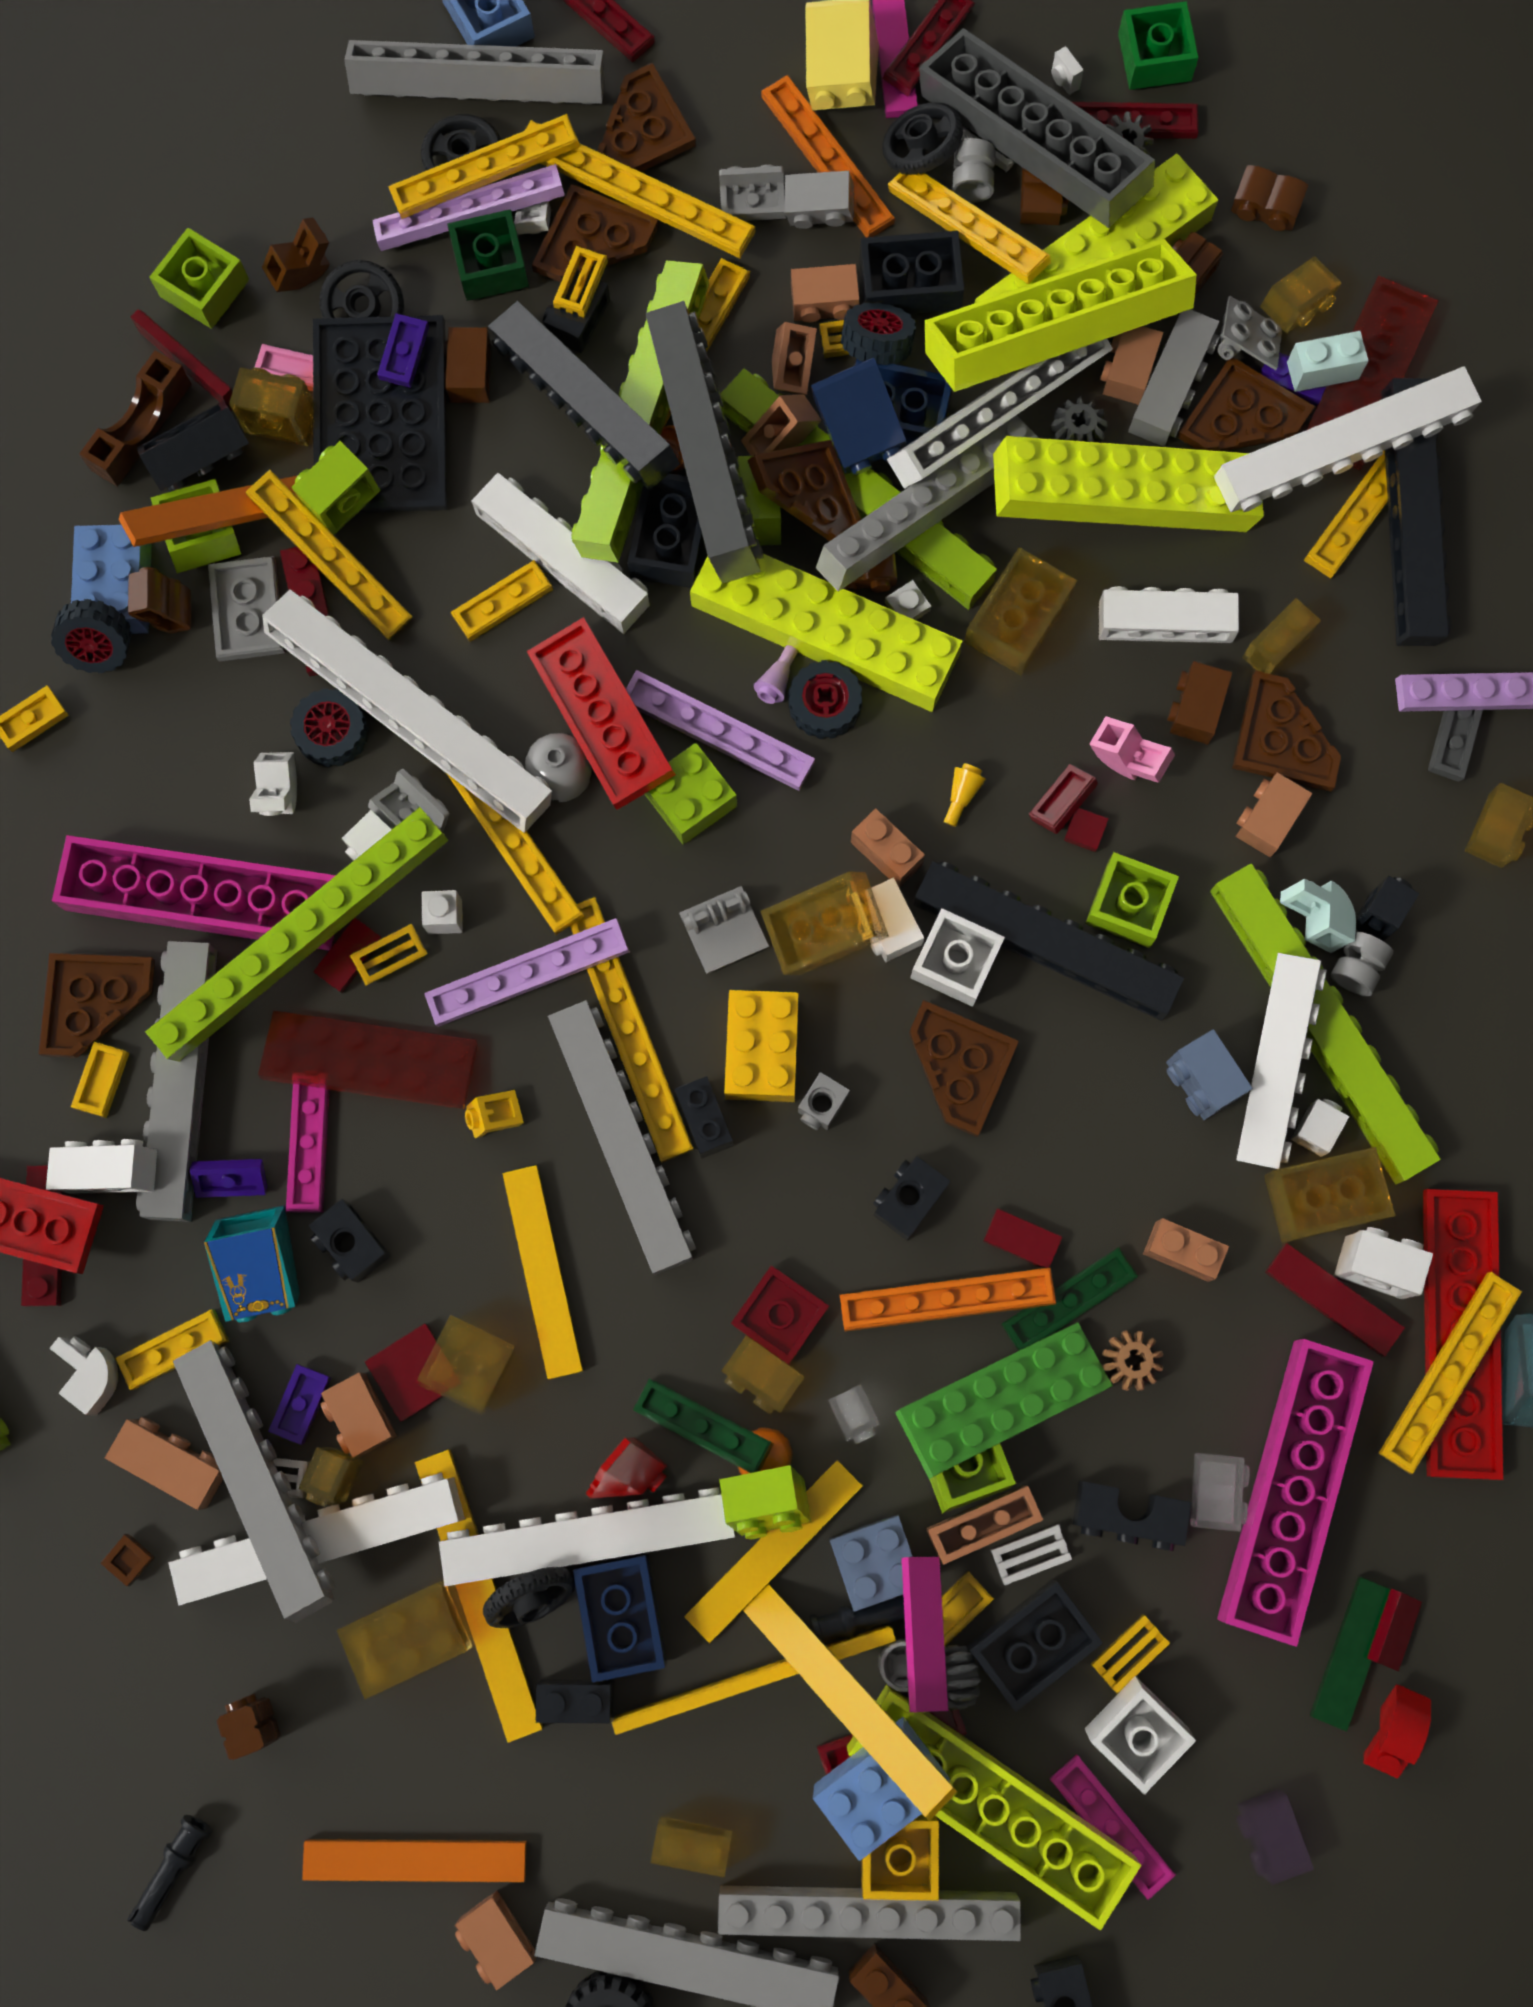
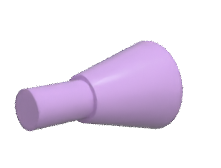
[754,645,797,704]

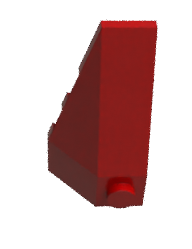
[586,1437,667,1498]

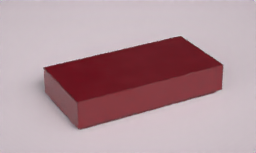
[1029,764,1098,834]
[313,918,382,993]
[983,1208,1062,1268]
[1367,1589,1422,1672]

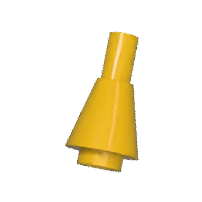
[944,763,986,827]

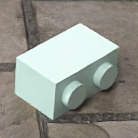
[1287,331,1368,392]

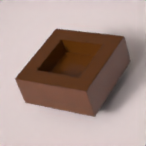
[100,1534,155,1587]

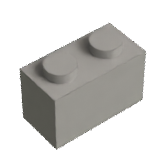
[785,171,854,229]

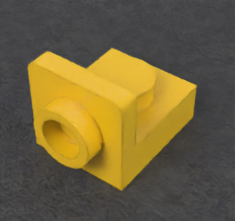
[465,1090,524,1138]

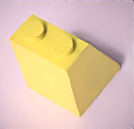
[805,0,879,111]

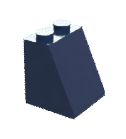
[811,357,906,475]

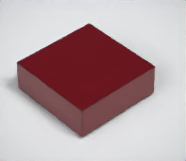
[1064,808,1108,852]

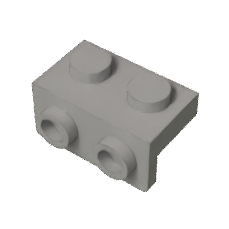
[719,164,786,221]
[368,769,449,832]

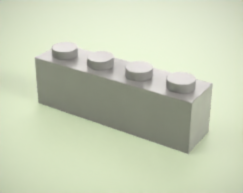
[1128,309,1220,447]

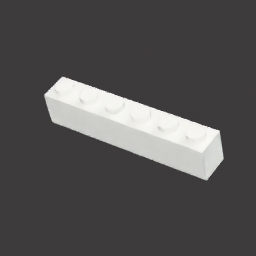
[472,473,650,634]
[1236,953,1327,1169]

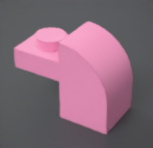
[1089,716,1175,783]

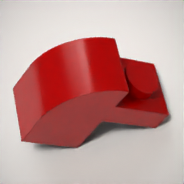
[1363,1684,1431,1779]

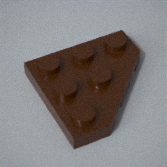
[597,63,696,172]
[532,184,660,282]
[1177,357,1315,451]
[747,440,861,541]
[1232,670,1341,792]
[38,953,155,1058]
[909,1000,1019,1137]

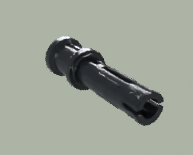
[810,1597,905,1644]
[127,1815,212,1931]

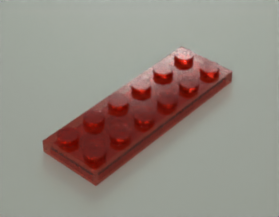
[1307,275,1438,471]
[258,1011,478,1109]

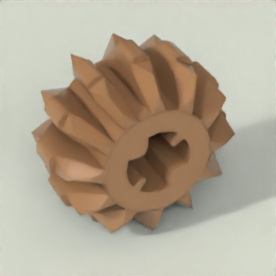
[1102,1330,1163,1391]

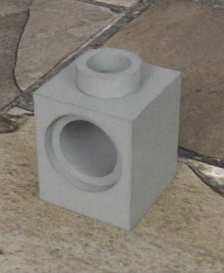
[798,1072,850,1130]

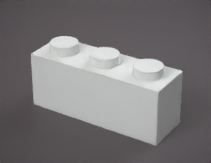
[46,1139,157,1194]

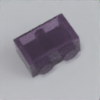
[1236,1789,1314,1885]

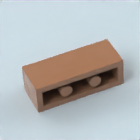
[105,1416,223,1510]
[925,1485,1043,1565]

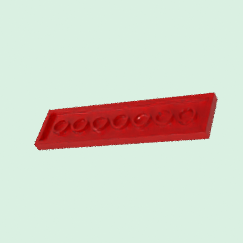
[1423,1189,1503,1480]

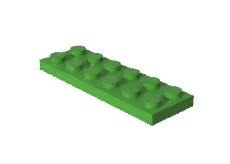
[895,1322,1113,1479]

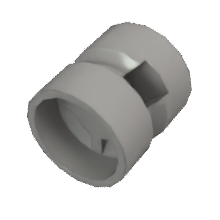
[952,139,995,203]
[1331,932,1393,996]
[878,1638,908,1692]

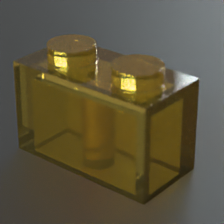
[1260,256,1342,333]
[1242,598,1321,674]
[1465,783,1533,868]
[722,1336,805,1415]
[298,1447,364,1507]
[651,1817,732,1877]

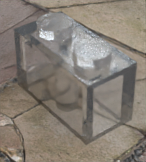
[827,1384,880,1444]
[1191,1453,1250,1532]

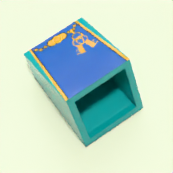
[204,1205,300,1323]

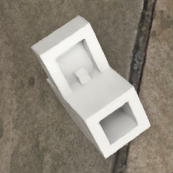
[249,752,297,816]
[49,1336,119,1415]

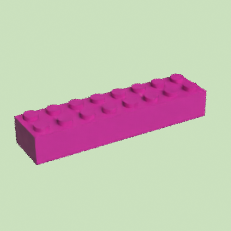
[52,835,336,950]
[1217,1339,1374,1647]

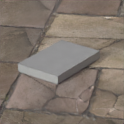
[208,556,285,662]

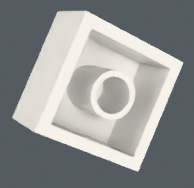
[910,908,1005,1007]
[1334,1227,1433,1299]
[1085,1676,1196,1795]

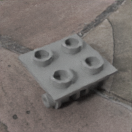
[1218,296,1282,370]
[679,886,769,974]

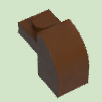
[262,217,330,292]

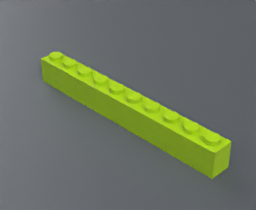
[571,260,709,563]
[720,368,997,610]
[145,807,449,1062]
[1210,863,1441,1185]

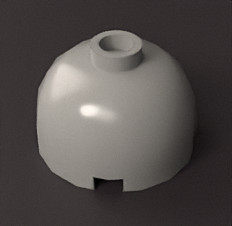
[525,733,592,802]

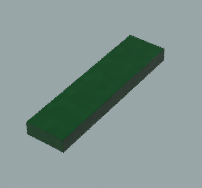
[1001,1247,1139,1351]
[633,1378,774,1473]
[1309,1577,1391,1732]

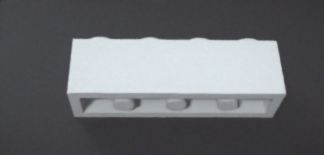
[1099,586,1239,643]

